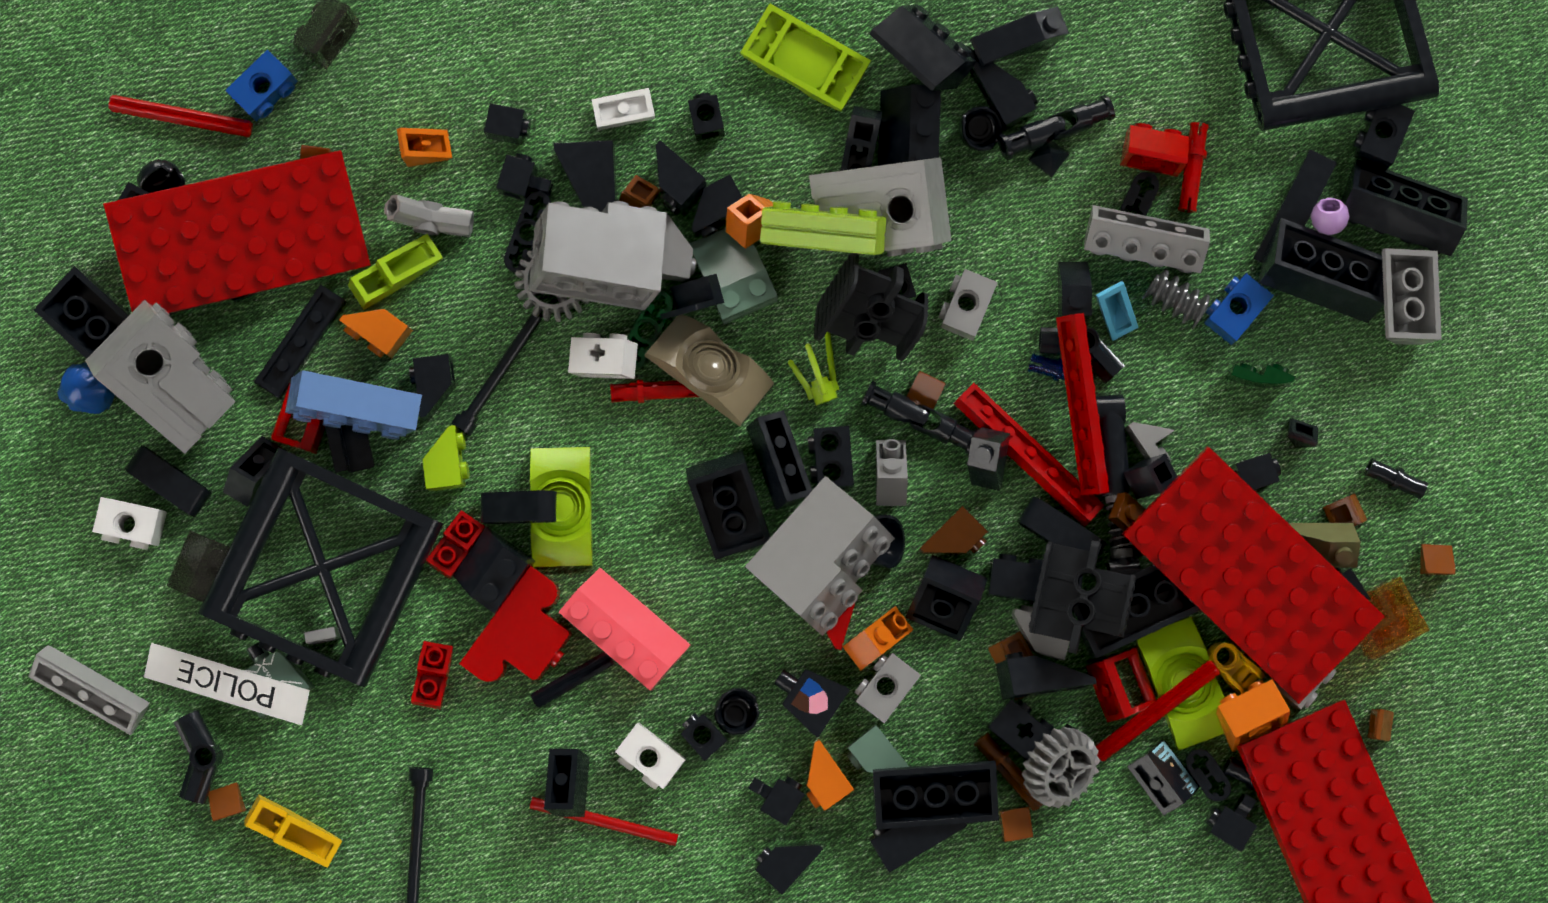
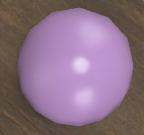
[1310,198,1350,236]

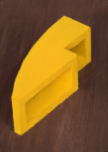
[244,794,342,868]

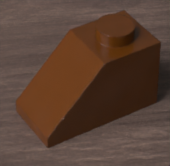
[919,506,988,554]

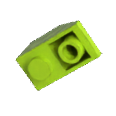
[422,425,470,492]

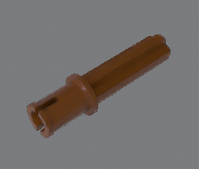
[973,732,1043,811]

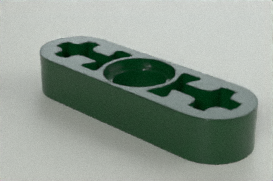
[627,291,674,372]

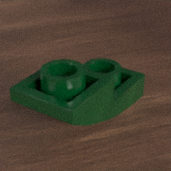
[1226,363,1296,388]

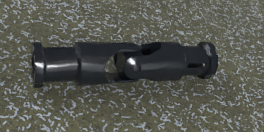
[997,94,1115,161]
[861,381,978,455]

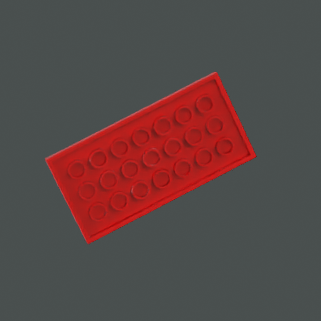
[103,150,371,314]
[1122,446,1385,704]
[1236,699,1434,903]

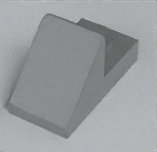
[1125,422,1174,462]

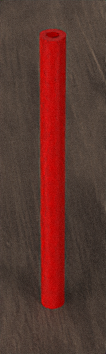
[530,797,679,846]

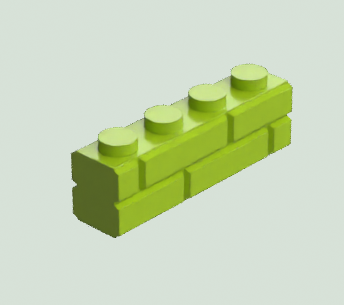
[760,201,886,255]

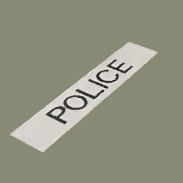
[144,643,310,725]

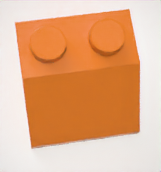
[1216,679,1291,752]

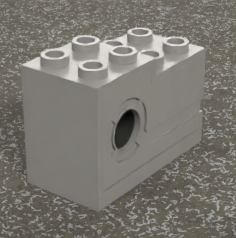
[809,157,952,257]
[529,201,667,310]
[85,300,236,454]
[745,476,895,636]

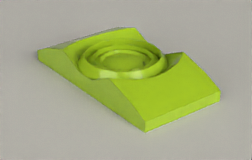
[740,3,871,112]
[530,447,593,568]
[1135,617,1225,751]

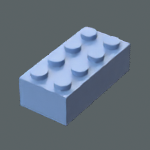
[285,370,422,440]

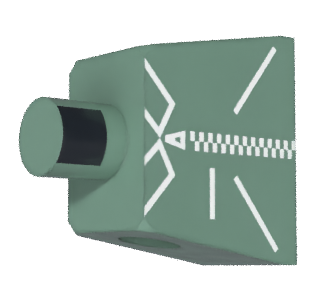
[244,642,315,718]

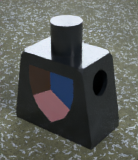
[774,669,850,737]

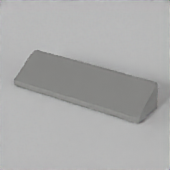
[28,645,149,735]

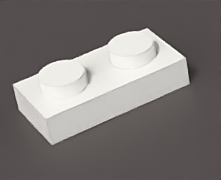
[591,88,655,130]

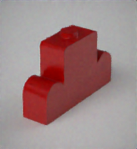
[459,566,572,682]

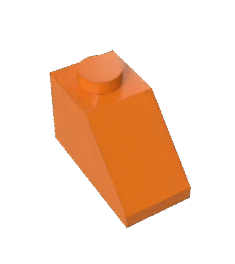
[806,739,854,811]

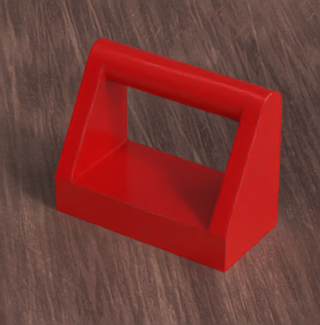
[270,383,325,454]
[1086,647,1156,723]

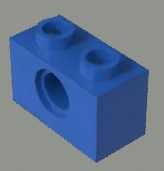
[225,50,298,122]
[1204,273,1274,345]

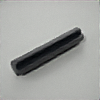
[531,652,614,707]

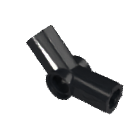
[1039,327,1125,384]
[173,710,223,804]

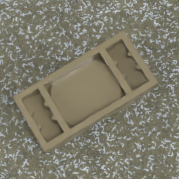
[645,314,774,427]

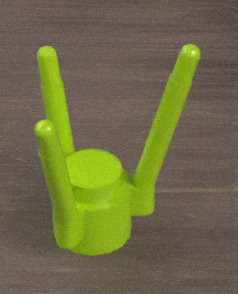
[788,332,840,406]

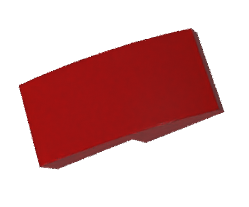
[426,510,485,580]
[411,641,453,710]

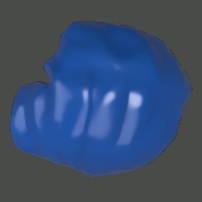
[57,362,115,414]

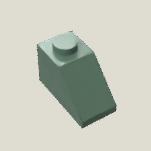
[847,725,909,773]

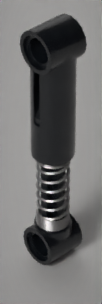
[1096,394,1141,575]

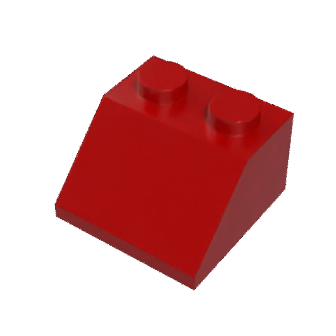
[1120,123,1189,177]

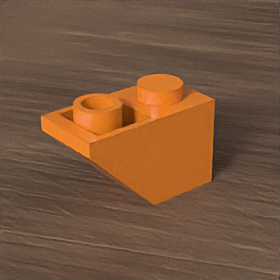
[725,194,773,249]
[339,309,413,359]
[842,606,914,671]

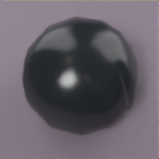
[959,106,1003,151]
[137,159,185,193]
[714,688,760,735]

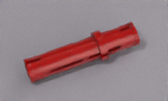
[1178,122,1209,213]
[610,380,700,404]

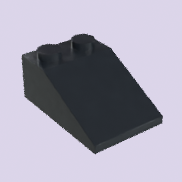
[686,450,771,560]

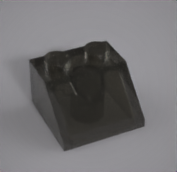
[293,0,360,70]
[167,530,230,602]

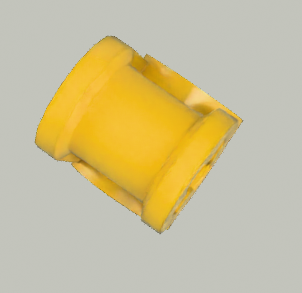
[1207,642,1265,695]

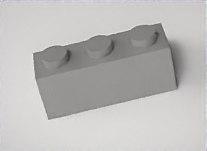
[1382,248,1442,345]

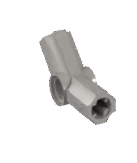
[384,195,474,237]

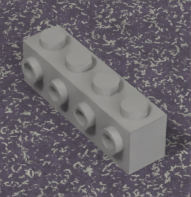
[1084,205,1210,273]

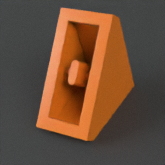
[396,128,452,167]

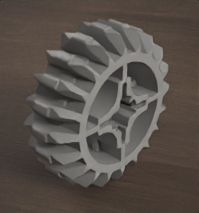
[514,250,590,322]
[1022,726,1101,809]

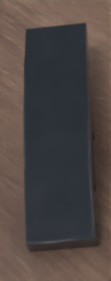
[1253,149,1337,263]

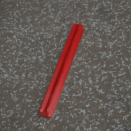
[108,95,253,137]
[1096,661,1220,761]

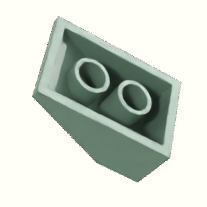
[690,228,778,325]

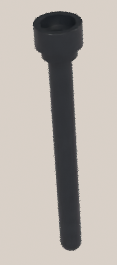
[451,313,542,436]
[406,767,433,903]

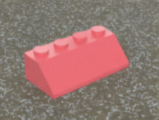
[559,568,691,691]

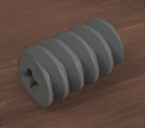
[1142,270,1210,330]

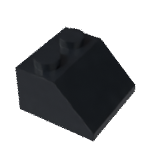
[656,140,707,217]
[453,527,535,613]
[905,555,988,641]

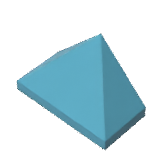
[1096,281,1139,341]

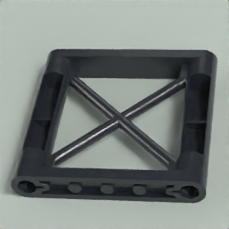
[1224,0,1439,131]
[198,447,443,688]

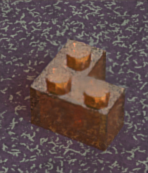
[1359,576,1430,659]

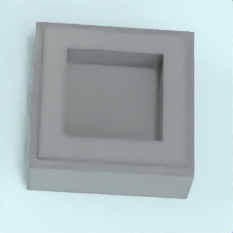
[304,627,341,645]

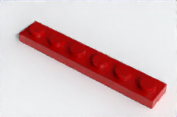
[1056,313,1109,495]
[953,383,1104,527]

